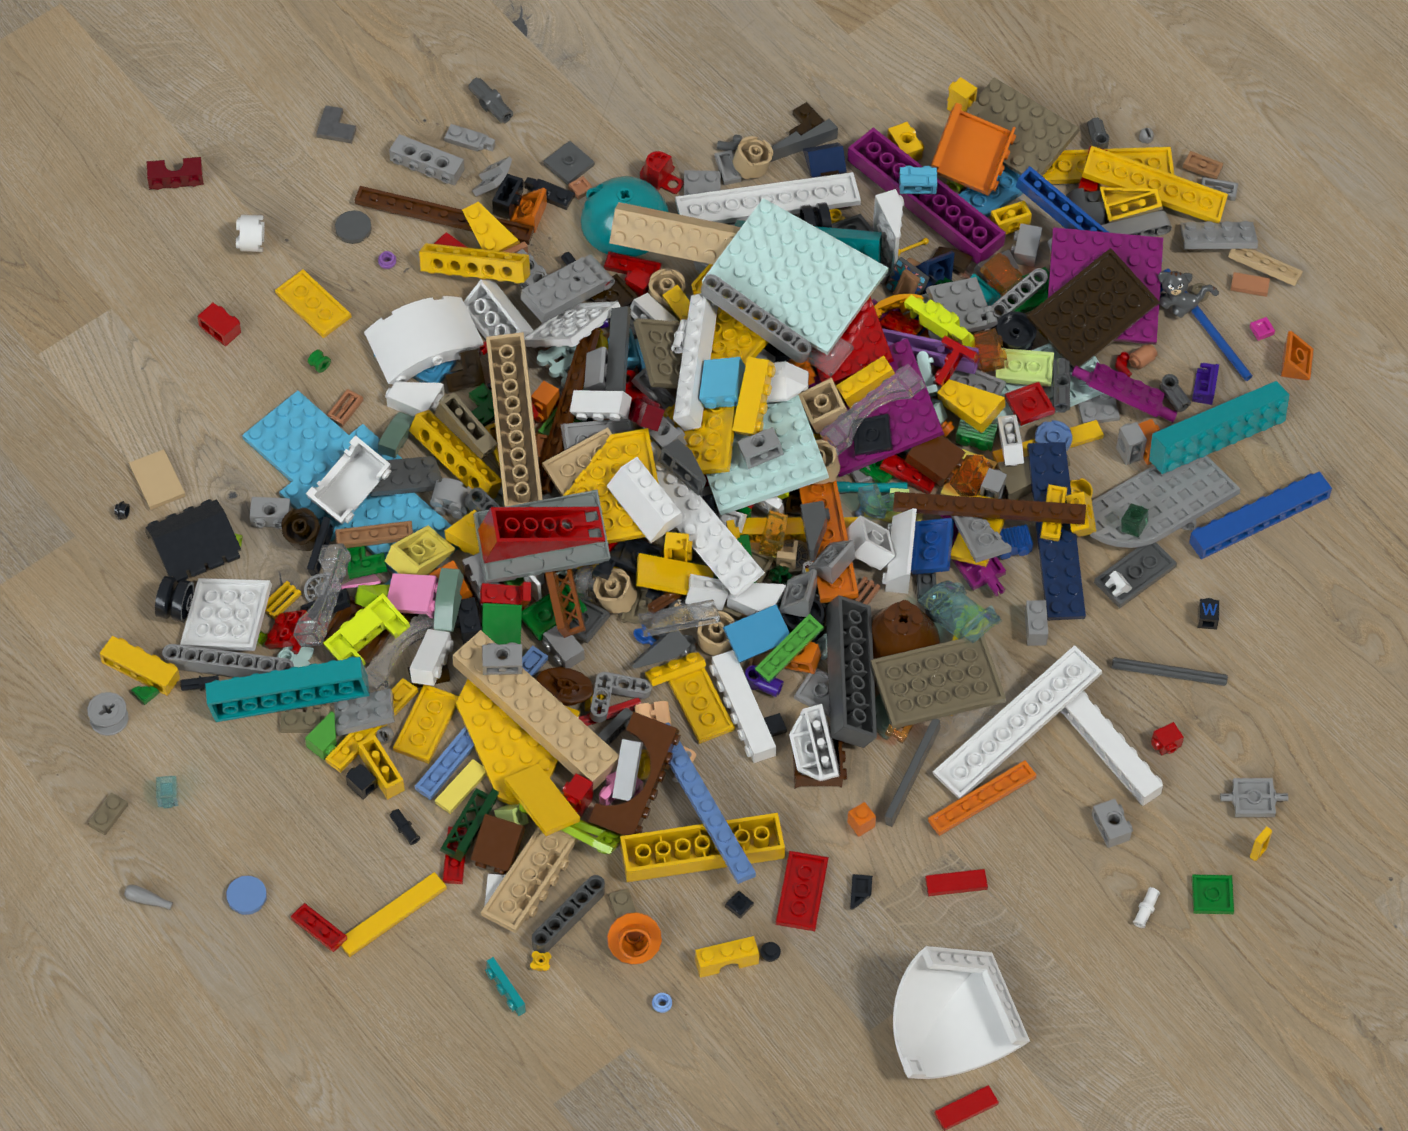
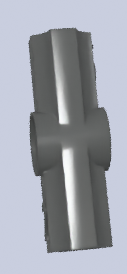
[468,77,513,123]
[1053,358,1071,413]

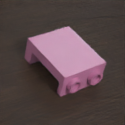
[387,573,439,618]

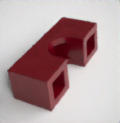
[146,157,204,190]
[629,396,665,432]

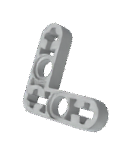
[590,672,652,722]

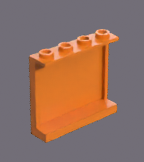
[930,103,1016,196]

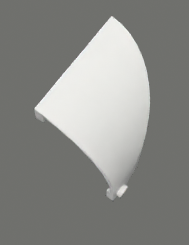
[893,946,1030,1079]

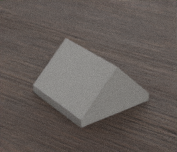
[584,347,608,391]
[808,540,855,584]
[779,569,817,617]

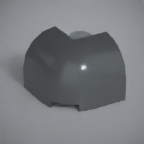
[1066,188,1105,225]

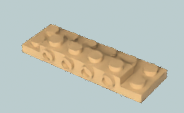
[481,827,578,933]

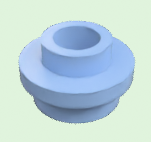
[652,993,672,1013]

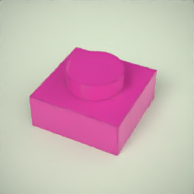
[1249,317,1275,341]

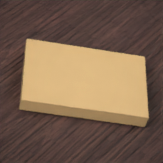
[129,449,186,510]

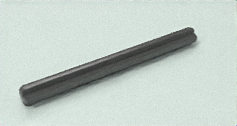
[1112,657,1228,686]

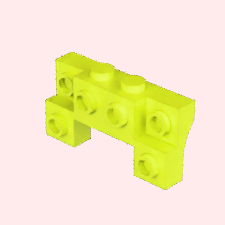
[904,295,975,348]
[323,593,410,665]

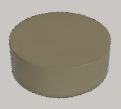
[1190,283,1209,302]

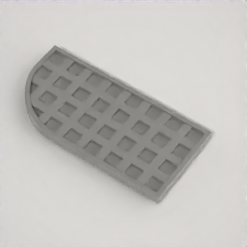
[1090,455,1240,548]

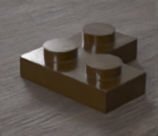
[789,102,824,136]
[445,347,485,393]

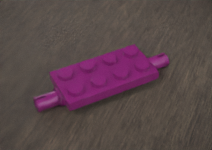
[1071,362,1178,423]
[940,515,1006,596]

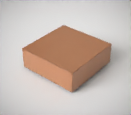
[568,176,593,200]

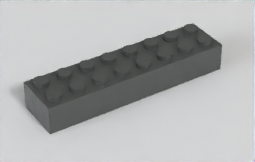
[826,595,877,748]

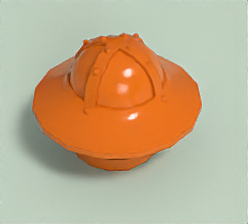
[607,912,662,964]

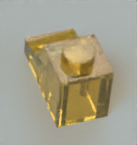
[758,510,788,558]

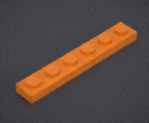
[928,760,1037,836]

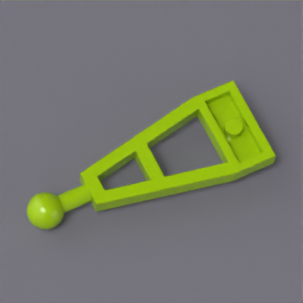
[519,803,621,854]

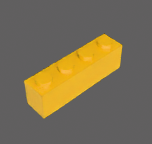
[732,357,776,436]
[100,636,180,696]

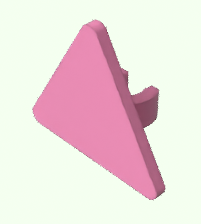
[341,574,381,589]

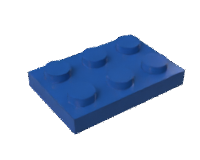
[911,518,954,574]

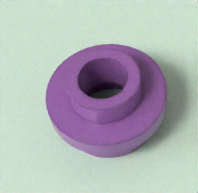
[378,251,396,269]

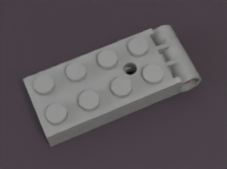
[520,255,615,323]

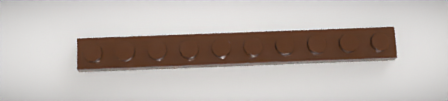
[354,186,534,245]
[539,328,601,494]
[893,492,1086,525]

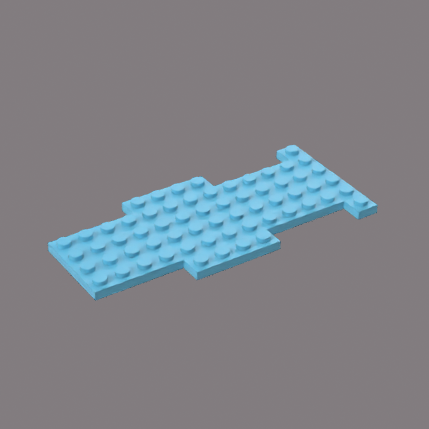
[242,391,459,585]

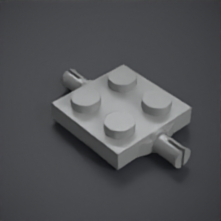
[1220,778,1288,817]

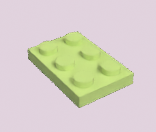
[996,348,1054,387]

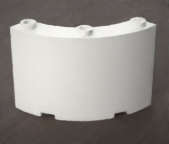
[364,296,483,385]

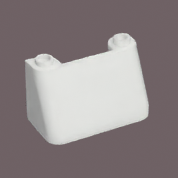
[306,435,392,524]

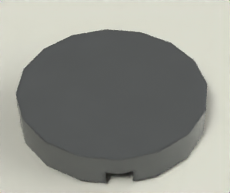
[335,210,372,244]

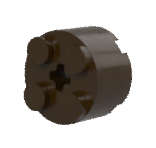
[281,508,322,551]

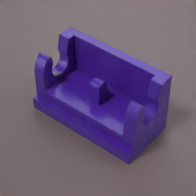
[1192,363,1219,405]

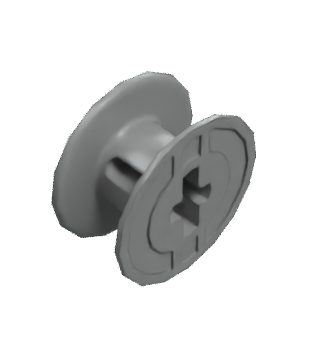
[87,692,129,736]

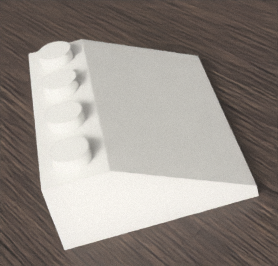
[872,189,904,276]

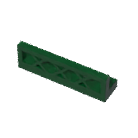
[440,788,499,862]

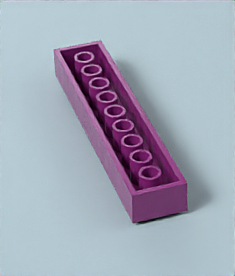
[847,127,1006,264]

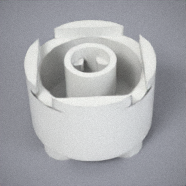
[236,215,264,252]

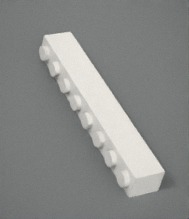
[673,293,718,431]
[1061,691,1163,806]

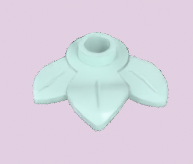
[277,646,314,667]

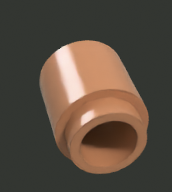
[1129,344,1157,369]

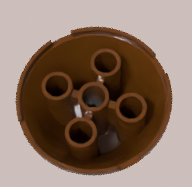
[871,600,940,659]

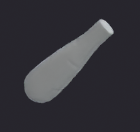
[124,884,173,910]

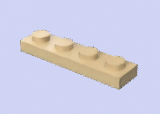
[1228,249,1303,286]

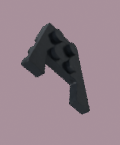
[592,538,664,600]

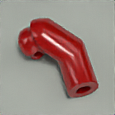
[1115,352,1132,377]

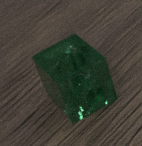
[1121,503,1148,537]

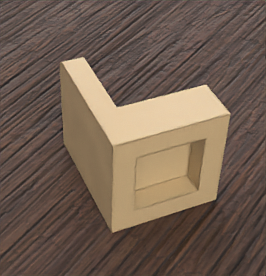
[776,540,798,569]

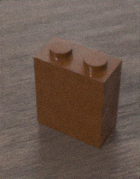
[905,435,966,487]
[470,814,526,875]

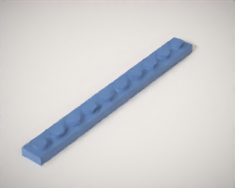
[415,645,548,800]
[665,722,756,884]

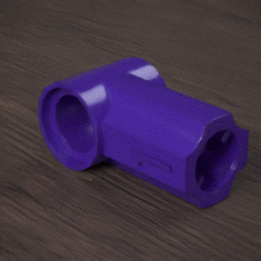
[745,665,784,697]

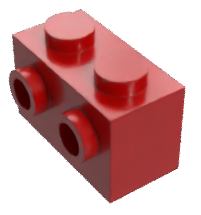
[562,773,593,818]

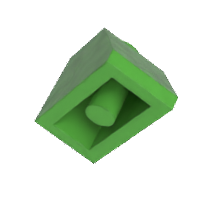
[305,711,337,760]

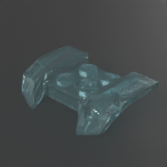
[917,580,1002,643]

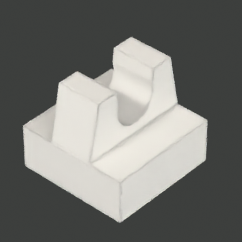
[1105,571,1132,597]

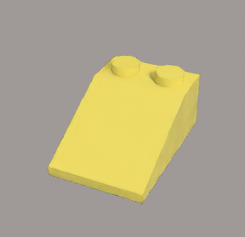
[385,525,456,575]

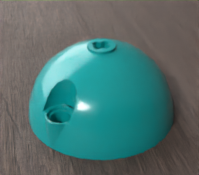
[581,176,669,257]

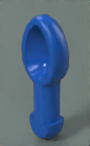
[633,628,657,645]

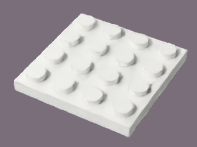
[525,302,620,348]
[180,578,272,651]

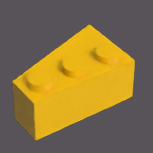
[1100,187,1163,223]
[462,202,520,252]
[937,379,1006,433]
[444,509,480,555]

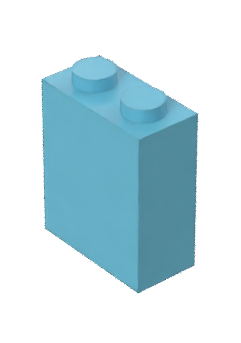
[699,357,746,409]

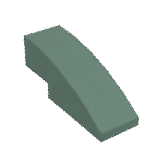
[378,412,414,459]
[434,568,464,632]

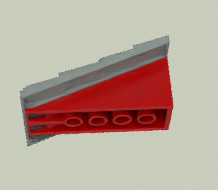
[473,490,610,583]

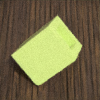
[494,804,529,825]

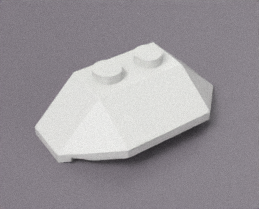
[766,362,809,403]
[789,704,839,781]

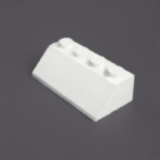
[464,280,534,339]
[607,457,682,543]
[882,508,917,594]

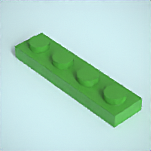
[755,614,824,683]

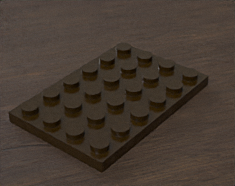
[1026,248,1160,369]

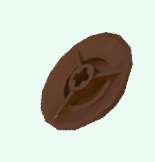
[536,667,594,706]

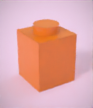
[847,802,876,837]

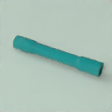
[837,481,907,493]

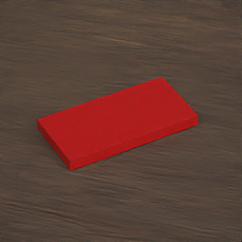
[776,851,829,932]

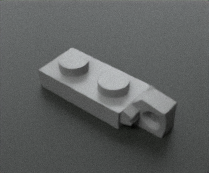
[444,124,495,152]

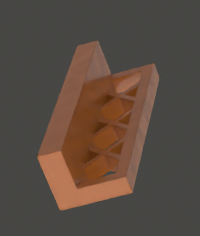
[545,569,586,638]

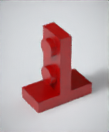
[935,336,979,387]
[480,582,531,611]

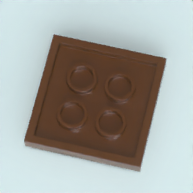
[319,595,391,667]

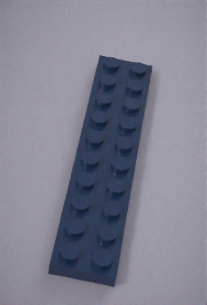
[1027,442,1086,620]

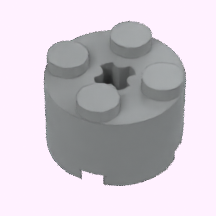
[430,478,472,519]

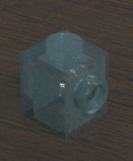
[156,776,178,808]

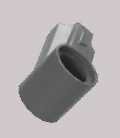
[1087,117,1109,149]
[1159,374,1191,412]

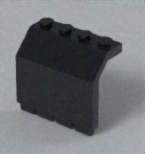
[145,499,241,583]

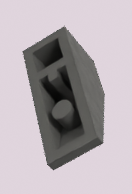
[658,439,707,496]
[801,501,830,562]
[630,626,691,669]

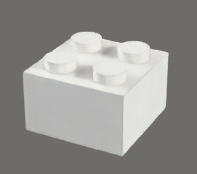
[846,515,895,570]

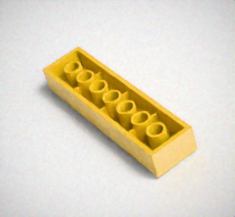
[620,813,785,882]

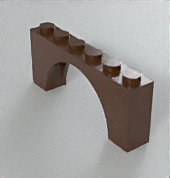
[588,712,681,836]

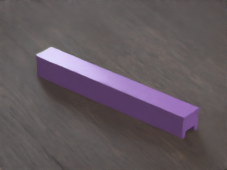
[882,328,980,374]

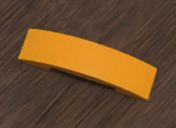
[874,294,924,318]

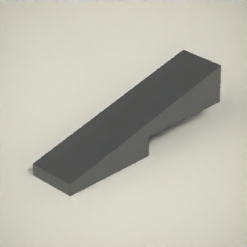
[771,119,838,162]

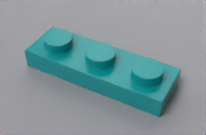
[485,957,526,1016]

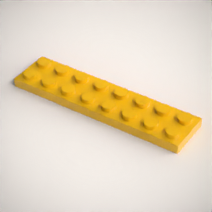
[1081,146,1228,224]
[1043,147,1175,184]

